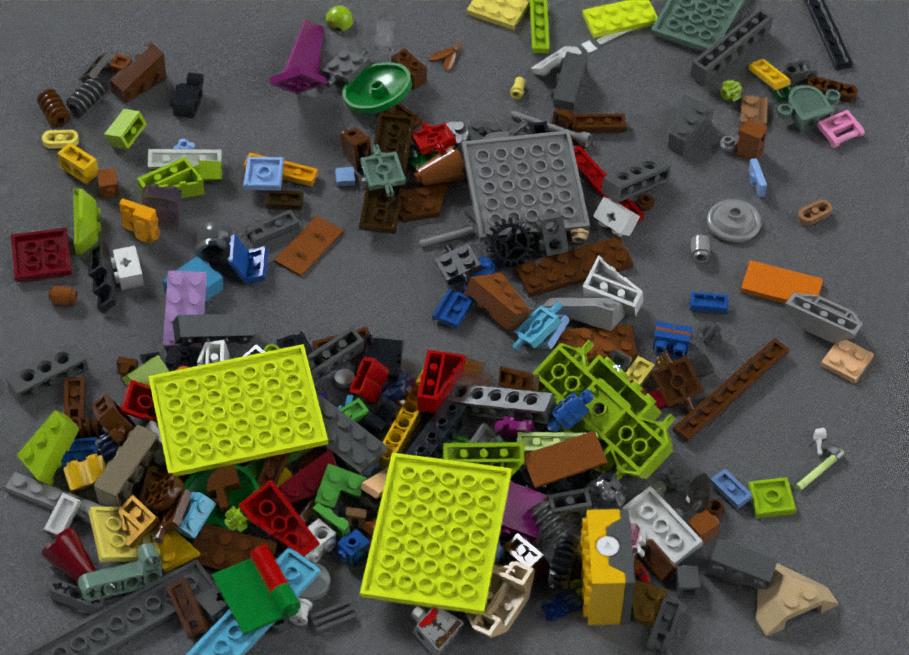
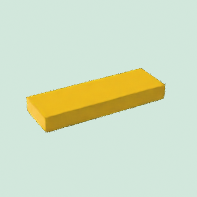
[748,59,791,90]

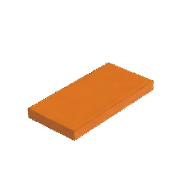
[740,260,823,303]

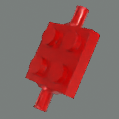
[412,122,457,155]

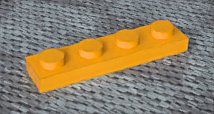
[243,152,318,187]

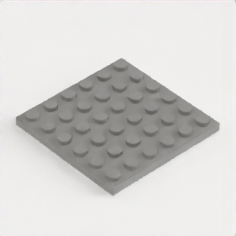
[461,130,590,241]

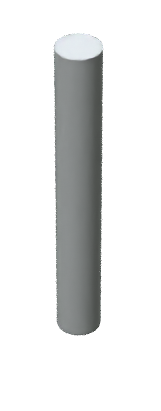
[419,226,474,248]

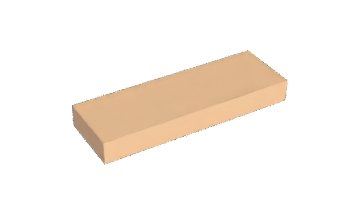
[361,467,389,499]

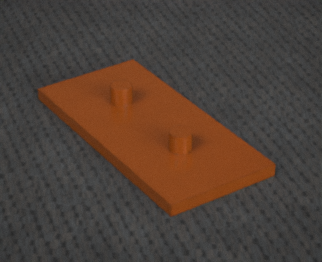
[274,216,344,277]
[524,431,607,488]

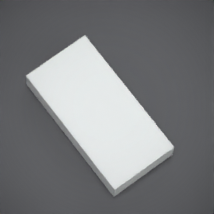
[44,493,82,535]

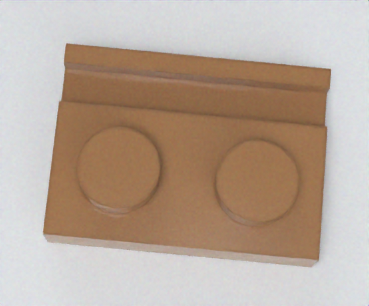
[740,95,768,126]

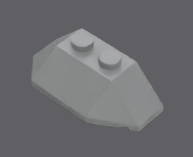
[785,293,863,343]

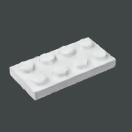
[623,486,703,565]

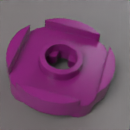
[494,417,535,438]

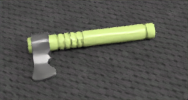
[796,440,844,491]

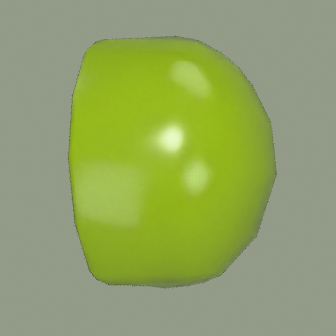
[325,6,353,31]

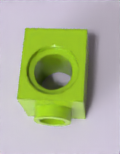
[195,160,223,181]

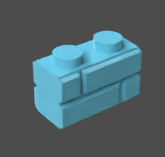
[174,492,216,539]

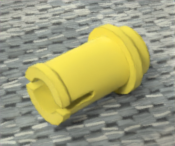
[510,77,526,99]

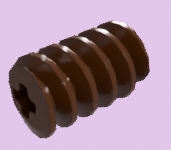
[37,89,71,127]
[71,416,104,439]

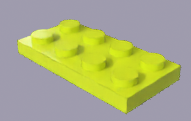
[582,0,658,38]

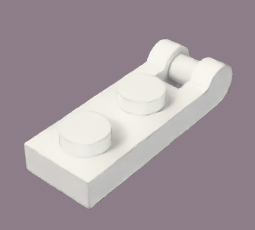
[531,46,580,76]

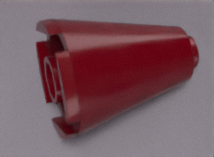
[41,528,97,582]

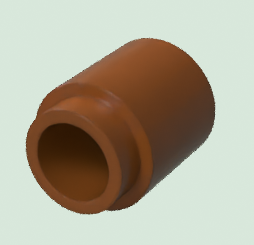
[48,286,78,306]

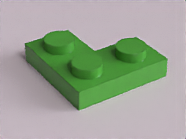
[314,464,366,510]

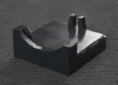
[362,334,404,379]

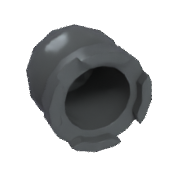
[195,220,233,268]

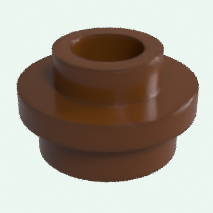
[636,194,655,211]
[704,499,725,518]

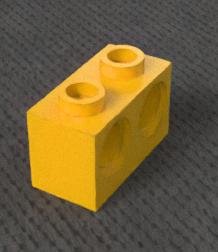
[57,143,98,185]

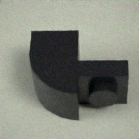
[361,395,400,439]

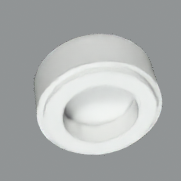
[335,369,354,389]

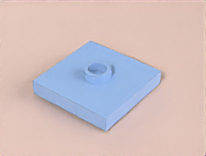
[244,157,284,191]

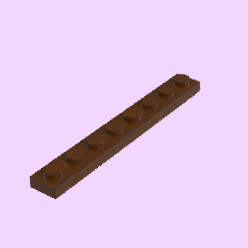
[672,338,789,443]

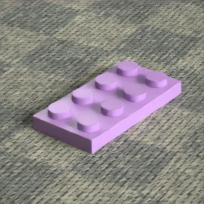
[163,270,207,348]

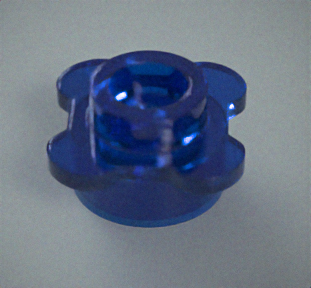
[541,599,565,621]

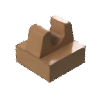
[345,507,369,528]

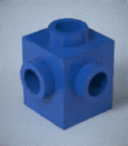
[338,529,370,567]

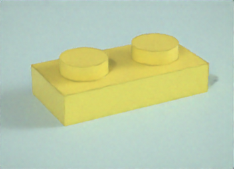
[626,356,655,386]

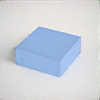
[335,167,355,186]

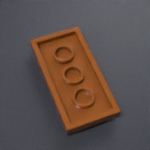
[556,324,637,363]

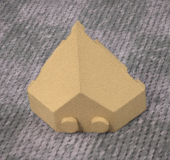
[465,562,535,638]
[756,563,839,637]

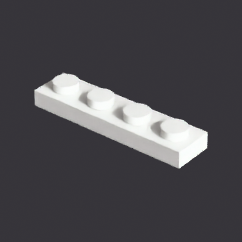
[148,149,222,169]

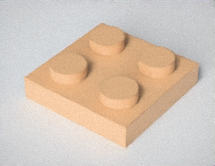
[821,340,874,384]

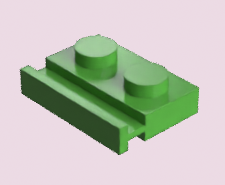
[313,503,350,541]

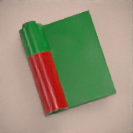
[212,545,301,635]

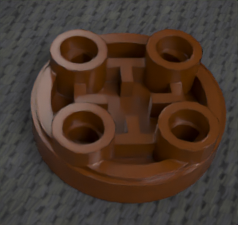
[146,473,182,513]

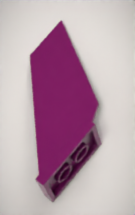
[269,20,327,94]

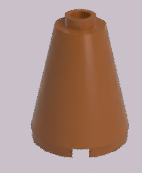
[414,145,467,186]

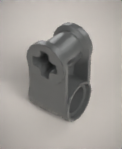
[783,59,817,86]

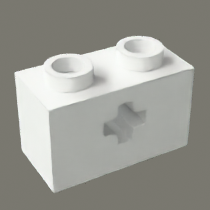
[593,197,640,237]
[111,246,144,290]

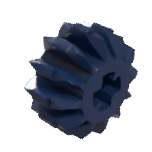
[95,433,120,464]

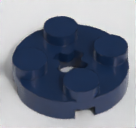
[380,372,416,402]

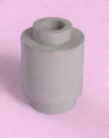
[691,235,710,263]

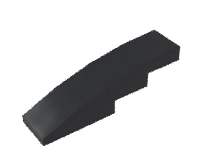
[88,241,117,314]

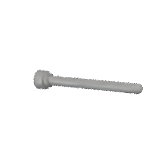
[511,111,591,147]

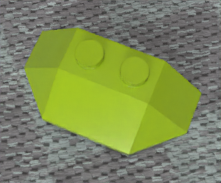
[73,188,102,257]
[444,442,524,477]

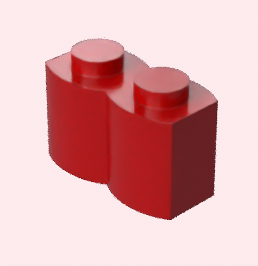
[350,357,389,404]

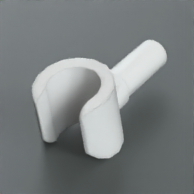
[813,428,827,456]

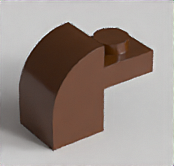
[207,464,242,514]

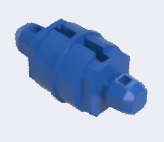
[546,389,594,432]

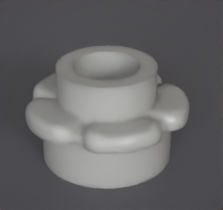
[720,136,737,152]

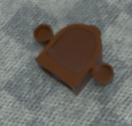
[92,393,137,444]

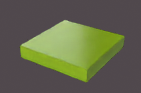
[748,477,797,519]

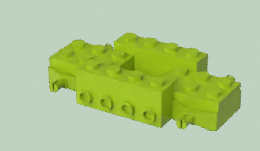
[533,340,676,481]

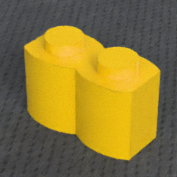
[63,454,106,493]

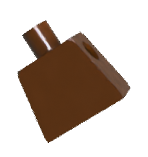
[340,128,372,172]

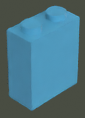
[163,256,223,302]

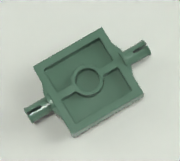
[361,144,405,197]

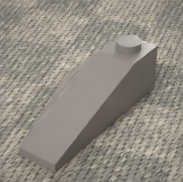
[542,298,626,331]

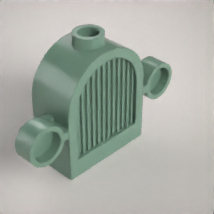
[777,85,840,132]

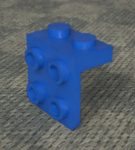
[228,234,268,285]

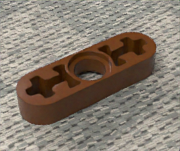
[807,76,858,102]

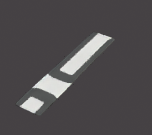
[576,30,633,55]

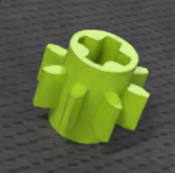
[720,79,742,102]
[225,506,250,532]

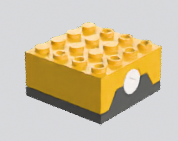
[579,509,635,625]

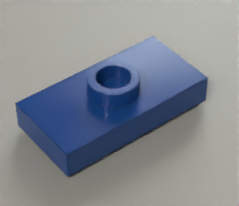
[689,291,729,314]

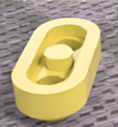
[42,130,79,149]

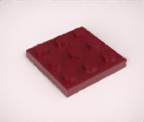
[11,227,72,282]

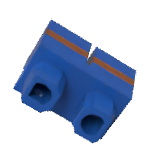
[652,321,693,359]

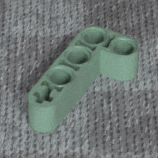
[77,543,162,601]

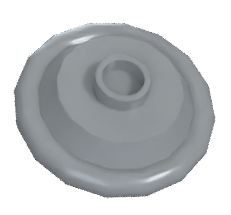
[707,199,761,243]

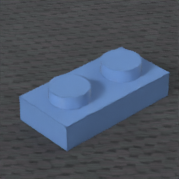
[710,469,753,509]

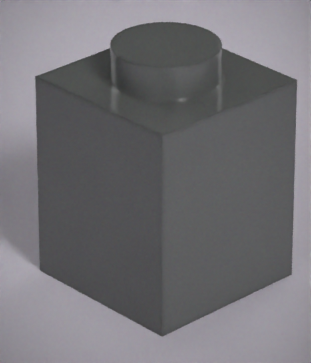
[675,565,700,599]

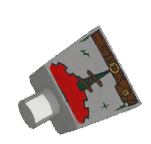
[410,606,464,655]

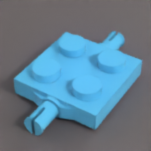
[511,301,563,352]

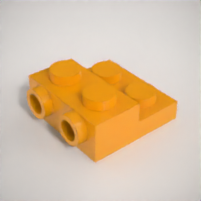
[119,198,160,244]

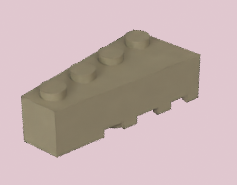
[94,425,160,507]

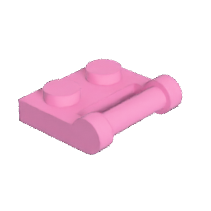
[817,110,865,148]

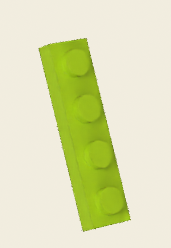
[530,0,550,53]

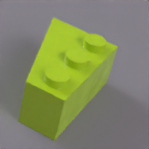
[137,156,205,205]
[17,410,80,486]

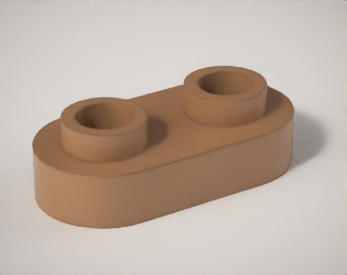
[798,200,832,225]

